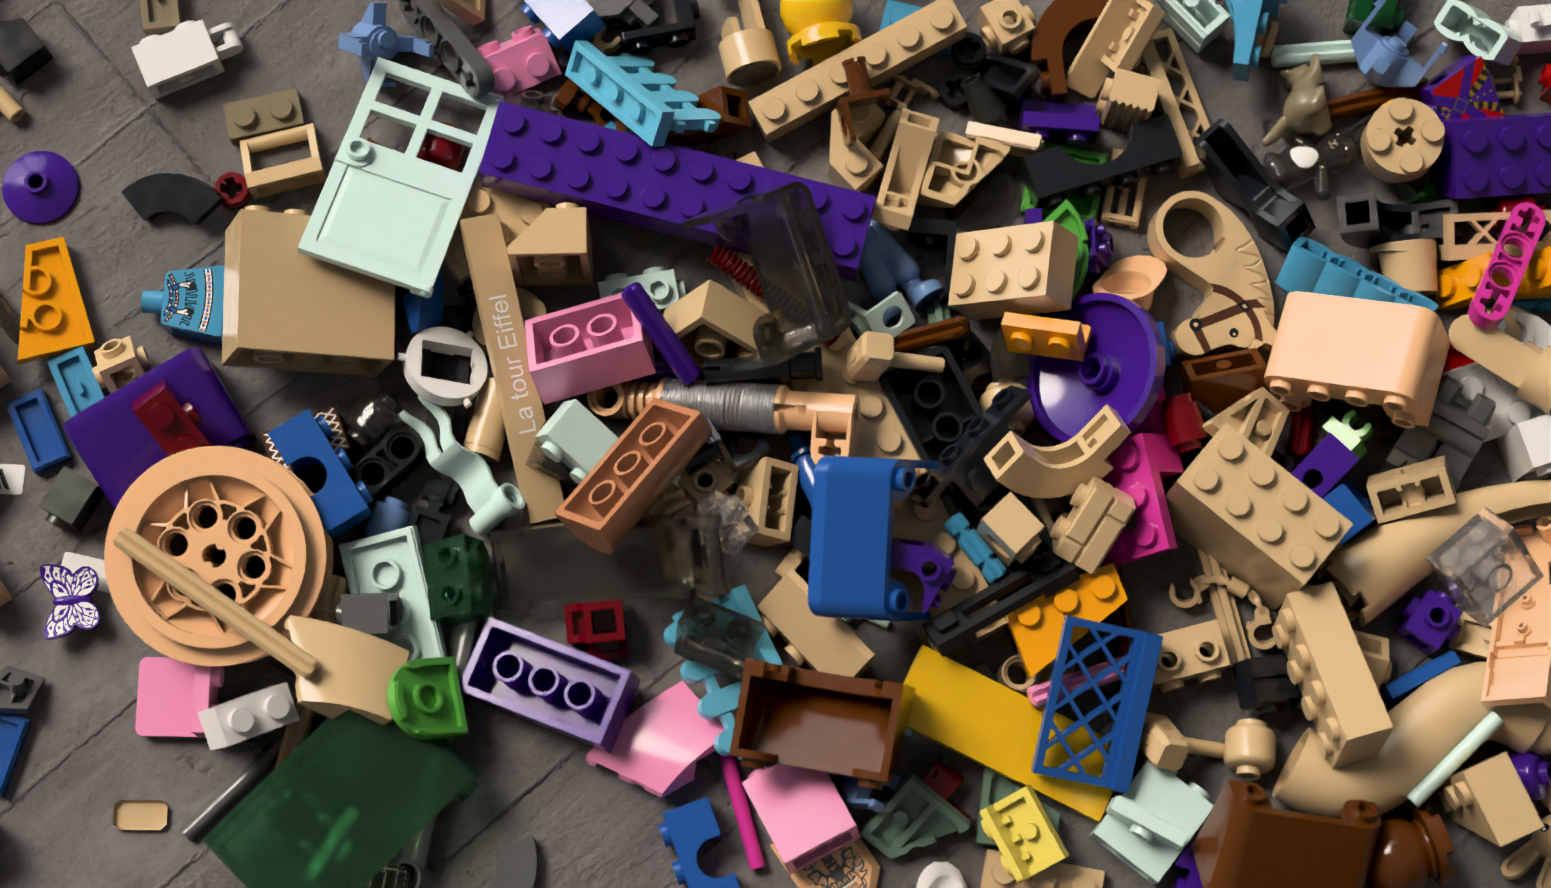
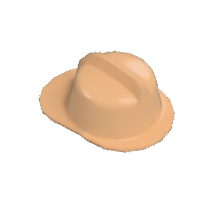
[1092,255,1167,312]

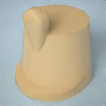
[1369,239,1438,296]

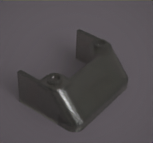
[682,182,851,372]

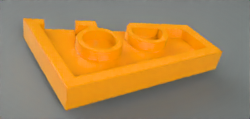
[18,237,95,365]
[1005,563,1128,680]

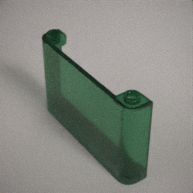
[203,710,481,888]

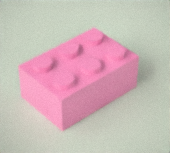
[525,293,656,405]

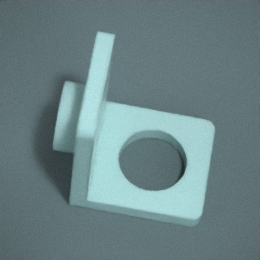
[844,291,915,338]

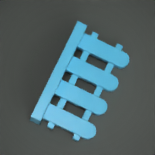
[565,40,721,147]
[664,584,783,760]

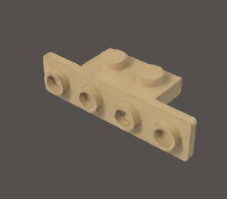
[1065,0,1165,99]

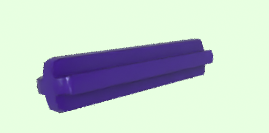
[621,282,700,385]

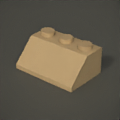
[507,203,593,286]
[757,568,875,678]

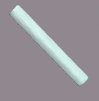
[1406,711,1504,808]

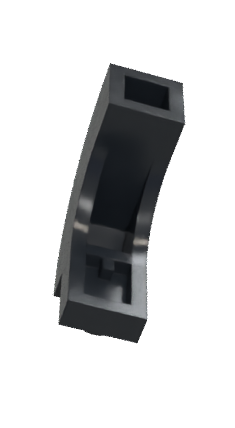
[1336,192,1462,249]

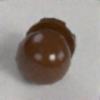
[1366,805,1459,888]

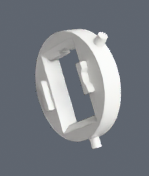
[397,327,488,408]

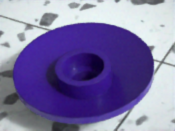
[2,151,79,225]

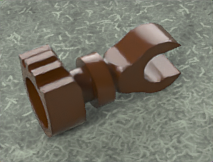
[552,78,612,127]

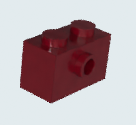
[132,380,213,456]

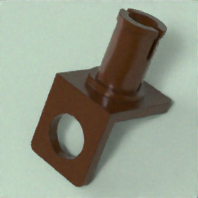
[836,56,892,148]

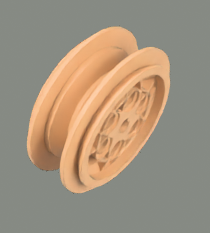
[104,446,334,667]

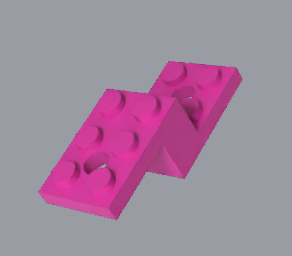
[1101,385,1184,568]

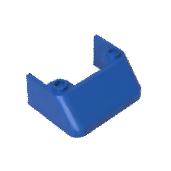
[808,455,939,621]

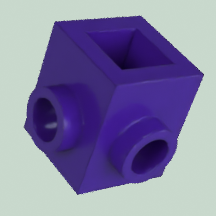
[1396,589,1463,656]

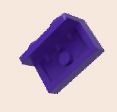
[1019,100,1100,145]

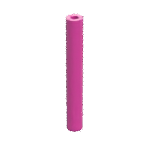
[718,755,766,871]

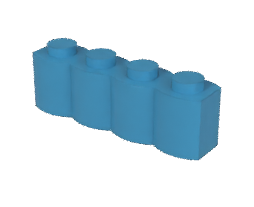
[1275,236,1439,313]

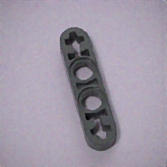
[398,0,495,97]

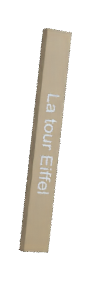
[458,213,564,525]

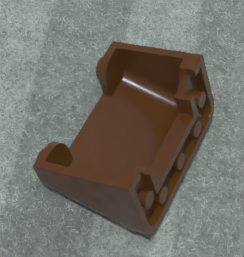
[729,658,915,790]
[1191,779,1382,888]

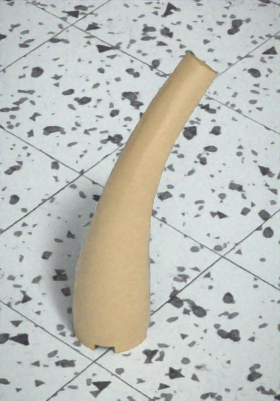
[1313,479,1551,627]

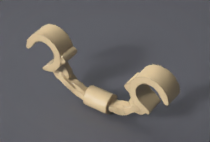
[1169,574,1276,650]

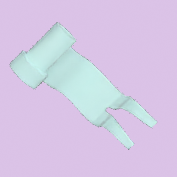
[398,396,525,536]

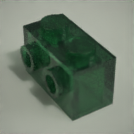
[423,534,493,627]

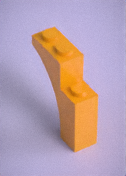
[1435,246,1551,311]

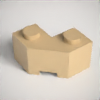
[828,104,885,193]

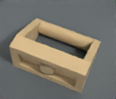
[239,123,327,199]

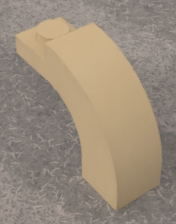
[871,108,939,231]
[983,404,1131,498]

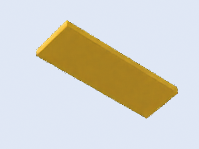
[903,645,1113,822]

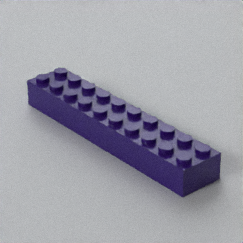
[478,101,876,282]

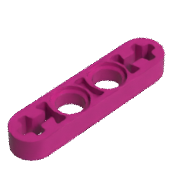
[1468,202,1546,330]

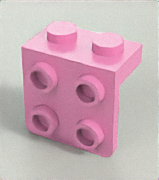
[135,657,224,738]

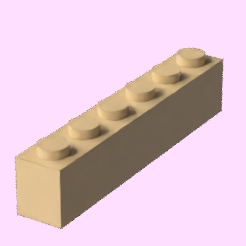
[748,0,967,143]

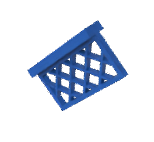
[1031,615,1163,794]

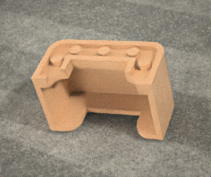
[1263,291,1450,428]

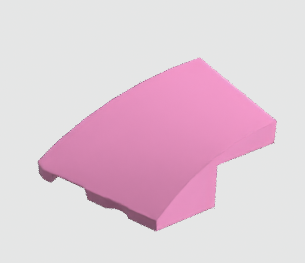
[586,680,724,798]

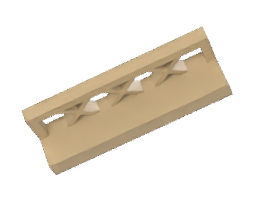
[1137,27,1210,179]
[1437,210,1551,261]

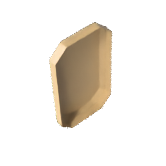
[113,800,168,830]

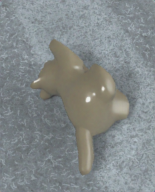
[1262,54,1332,146]

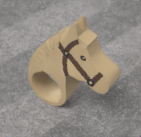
[1147,191,1277,361]

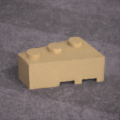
[1433,752,1544,847]

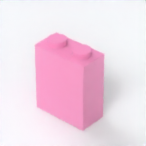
[742,763,861,875]

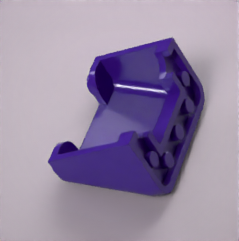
[63,347,257,510]

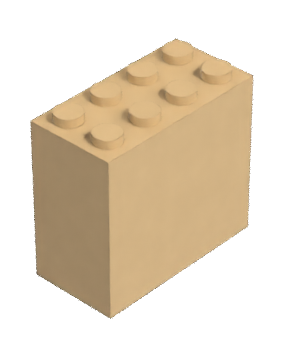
[222,205,395,377]
[1165,422,1353,611]

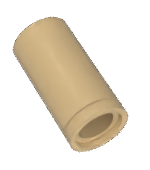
[463,377,507,463]

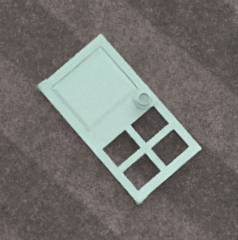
[297,57,507,298]

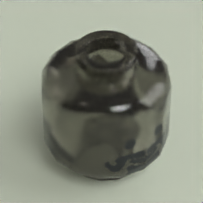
[345,392,402,451]

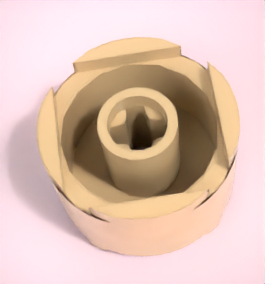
[1360,98,1445,183]

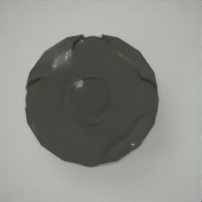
[942,165,1016,232]

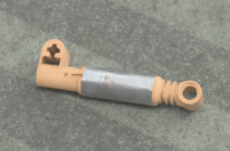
[587,377,861,464]

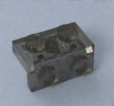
[674,596,765,680]

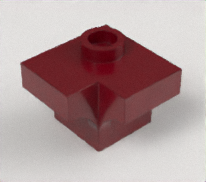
[564,598,629,660]

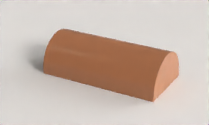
[554,398,712,554]

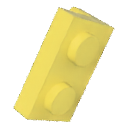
[980,784,1070,883]

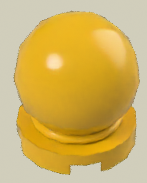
[780,0,862,66]

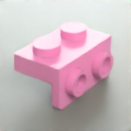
[477,26,562,98]

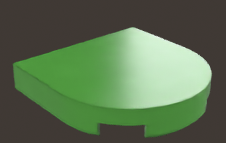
[387,656,469,740]

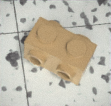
[1152,619,1231,693]

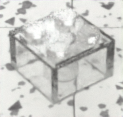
[1426,506,1544,628]

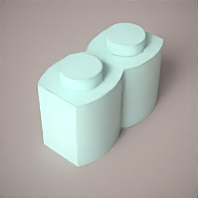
[1434,0,1523,66]

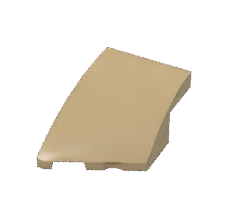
[916,129,1011,208]
[284,615,409,726]

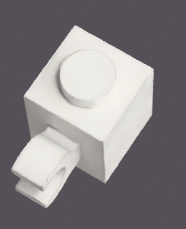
[1505,4,1551,55]

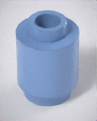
[363,496,411,538]

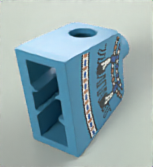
[141,265,225,345]

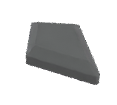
[0,665,45,714]

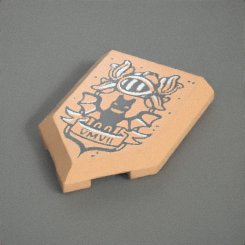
[770,838,880,888]

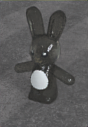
[1263,114,1399,201]

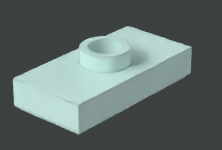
[1105,795,1189,850]

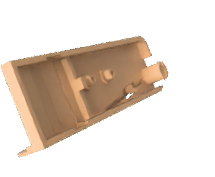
[1481,515,1551,709]

